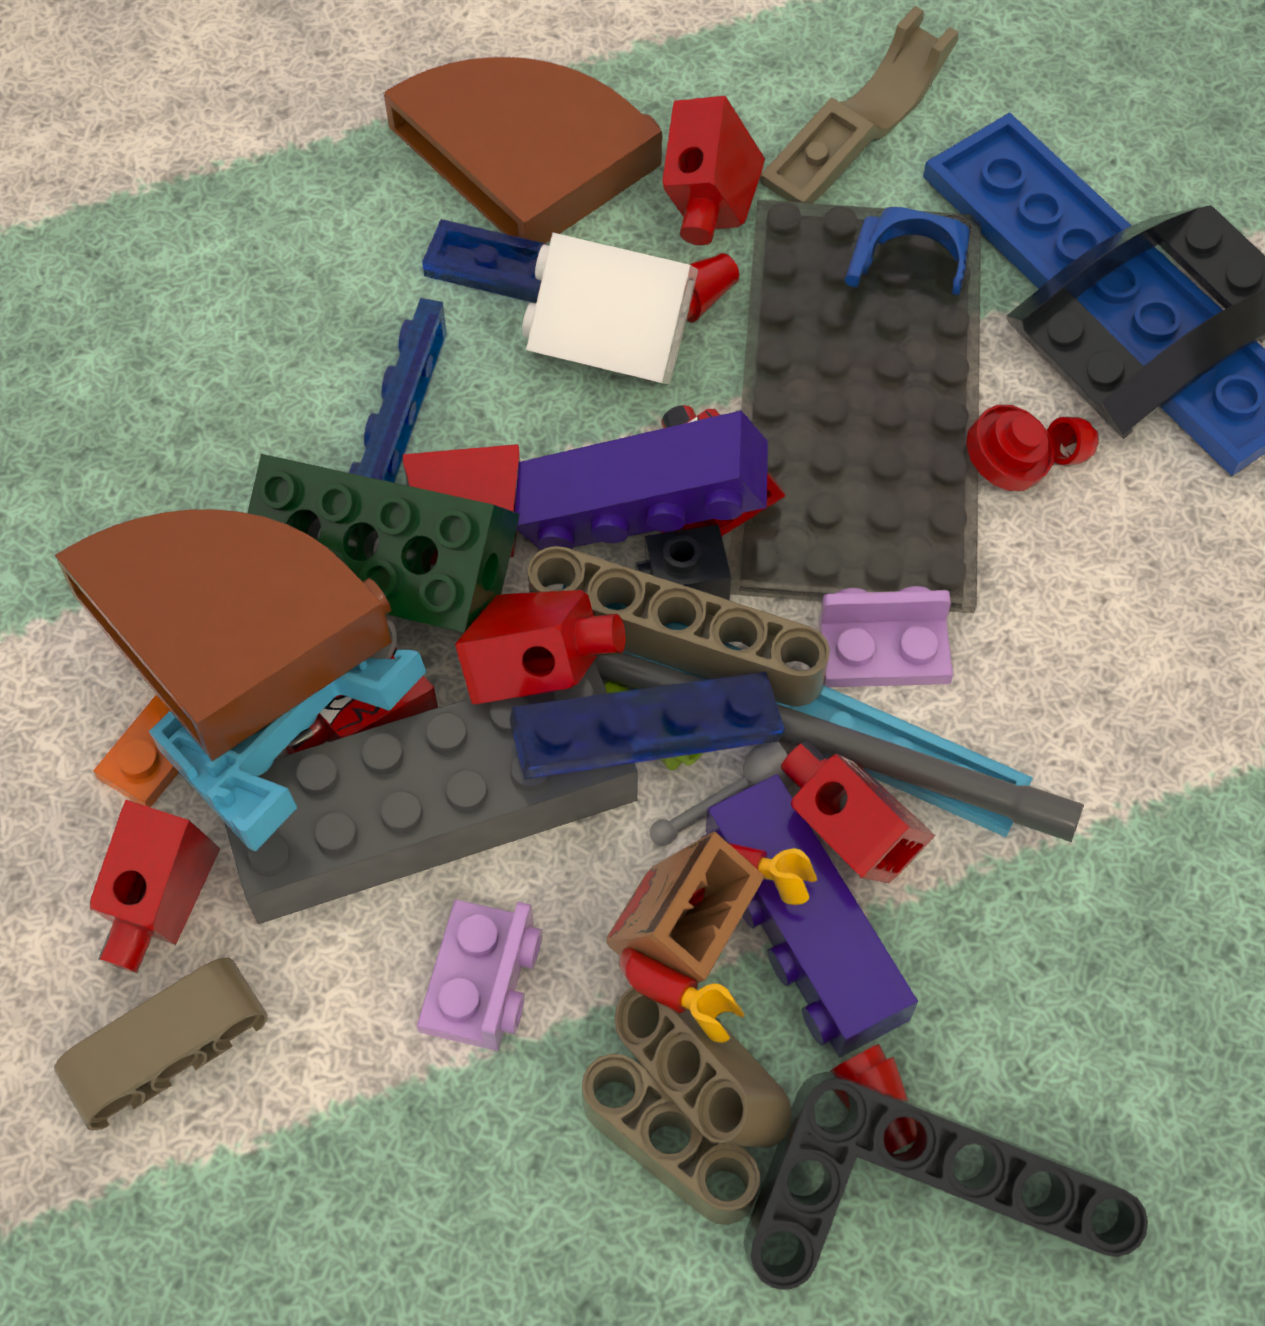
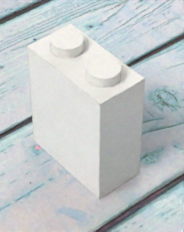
[522,233,698,385]

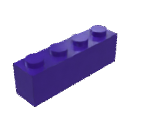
[515,410,768,550]
[701,774,918,1058]

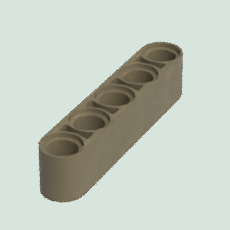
[527,546,830,707]

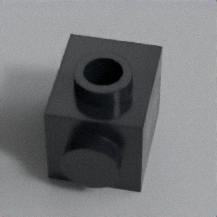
[635,524,731,600]

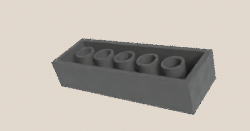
[224,661,638,925]

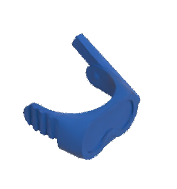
[845,207,970,296]

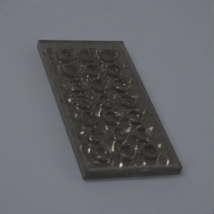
[729,199,981,614]

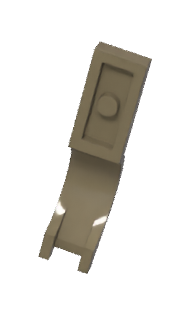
[761,6,959,212]

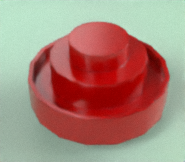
[966,404,1055,491]

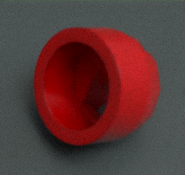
[1047,417,1099,465]

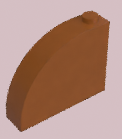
[383,57,663,256]
[55,509,392,761]

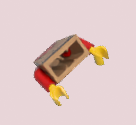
[606,832,817,1043]

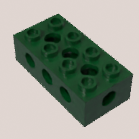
[247,454,520,633]

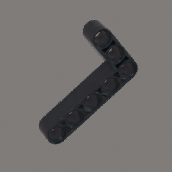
[744,1072,1148,1290]

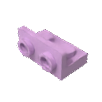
[819,586,953,687]
[417,899,542,1051]

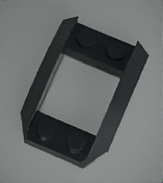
[1006,205,1265,439]

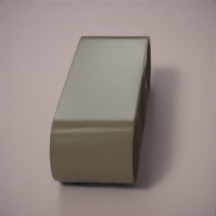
[54,958,268,1131]
[614,987,792,1148]
[582,1054,760,1225]

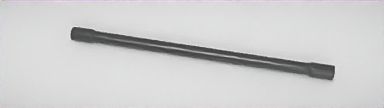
[452,630,1084,842]

